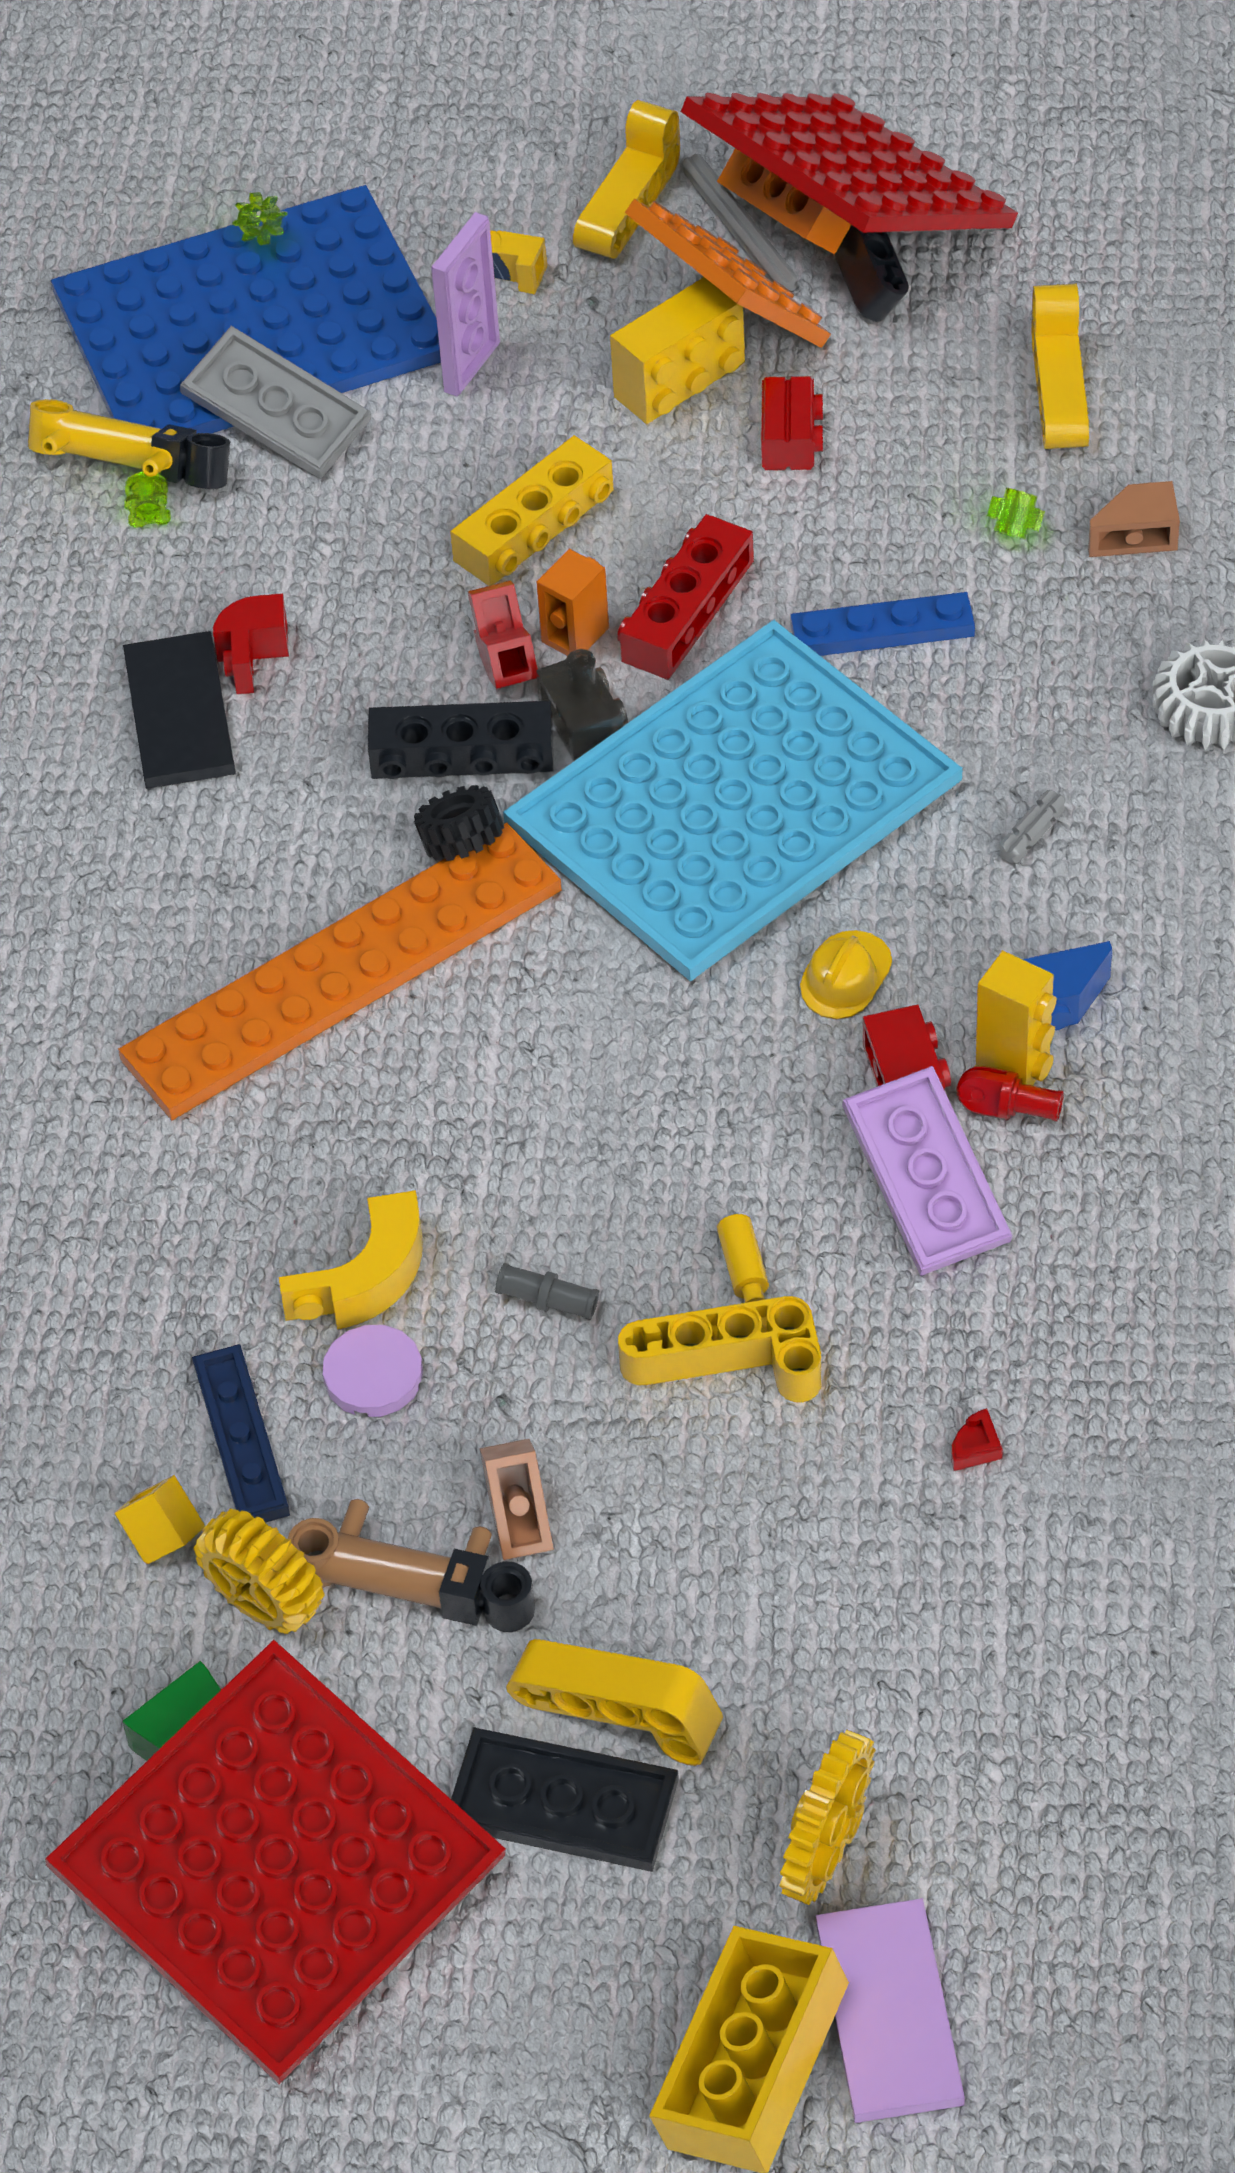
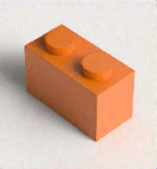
[536,548,609,661]

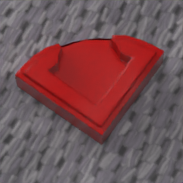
[951,1408,1003,1471]

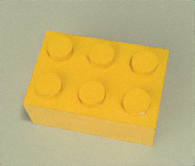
[610,277,745,424]

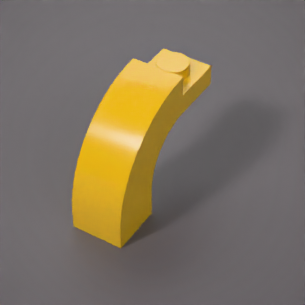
[279,1190,423,1330]

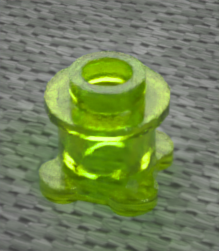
[124,471,171,528]

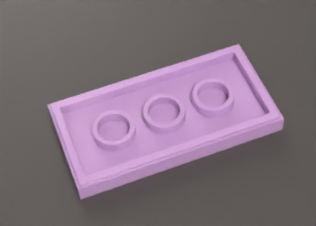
[431,212,500,397]
[842,1066,1012,1276]
[816,1898,965,2123]

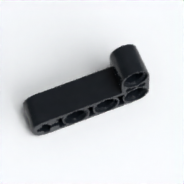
[834,225,909,322]

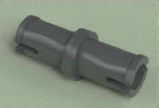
[495,1263,600,1320]

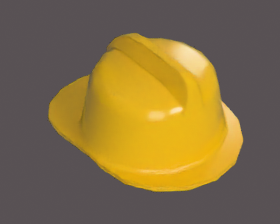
[800,930,892,1019]

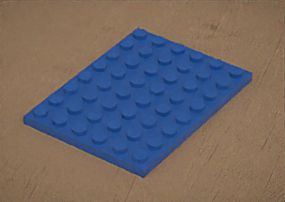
[51,185,441,434]

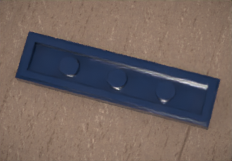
[192,1344,290,1523]

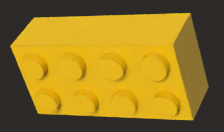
[649,1926,849,2173]

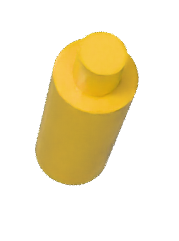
[717,1214,769,1303]

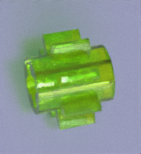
[232,192,288,245]
[986,488,1045,540]

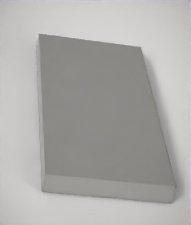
[180,326,371,479]

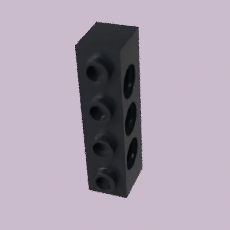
[368,700,554,779]

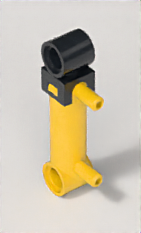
[28,399,230,489]

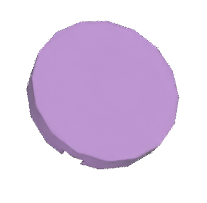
[323,1325,423,1417]

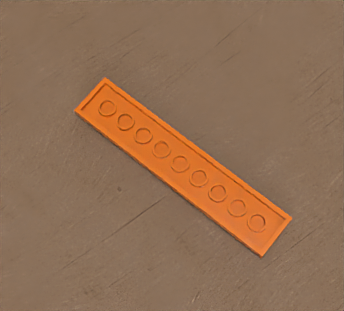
[118,823,562,1121]

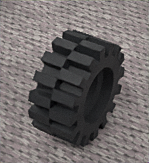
[414,785,504,861]

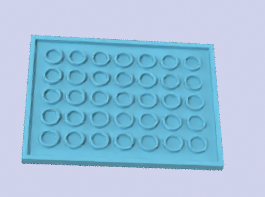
[503,620,963,982]

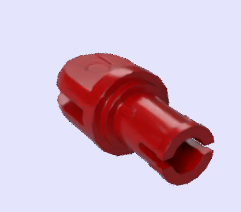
[956,1066,1064,1122]

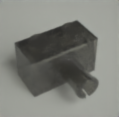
[536,649,628,761]

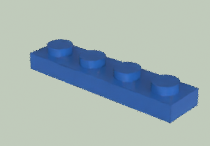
[790,592,975,656]

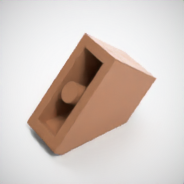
[1088,481,1180,557]
[479,1439,554,1560]

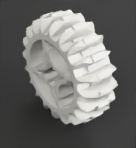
[1152,638,1235,750]

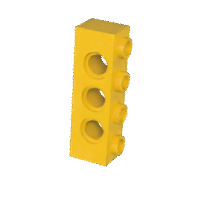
[450,435,614,586]

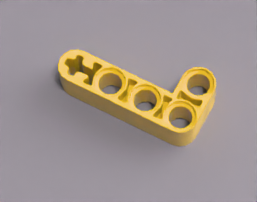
[573,100,680,259]
[1031,283,1089,449]
[618,1296,821,1402]
[506,1639,723,1766]

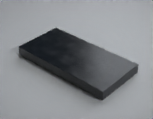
[123,631,236,789]
[451,1727,679,1872]

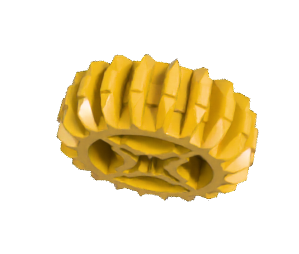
[193,1508,325,1634]

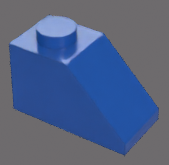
[1022,941,1112,1031]

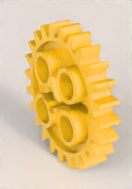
[779,1729,876,1905]

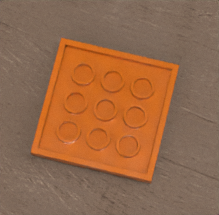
[625,199,831,348]

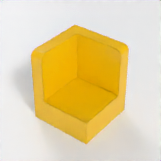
[114,1475,204,1564]

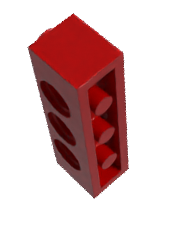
[617,514,754,680]

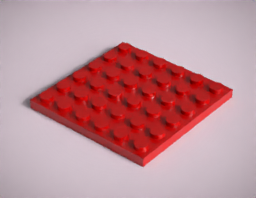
[680,93,1018,233]
[45,1640,506,2084]

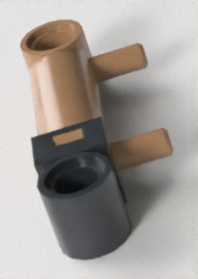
[288,1499,535,1632]

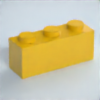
[975,950,1057,1086]

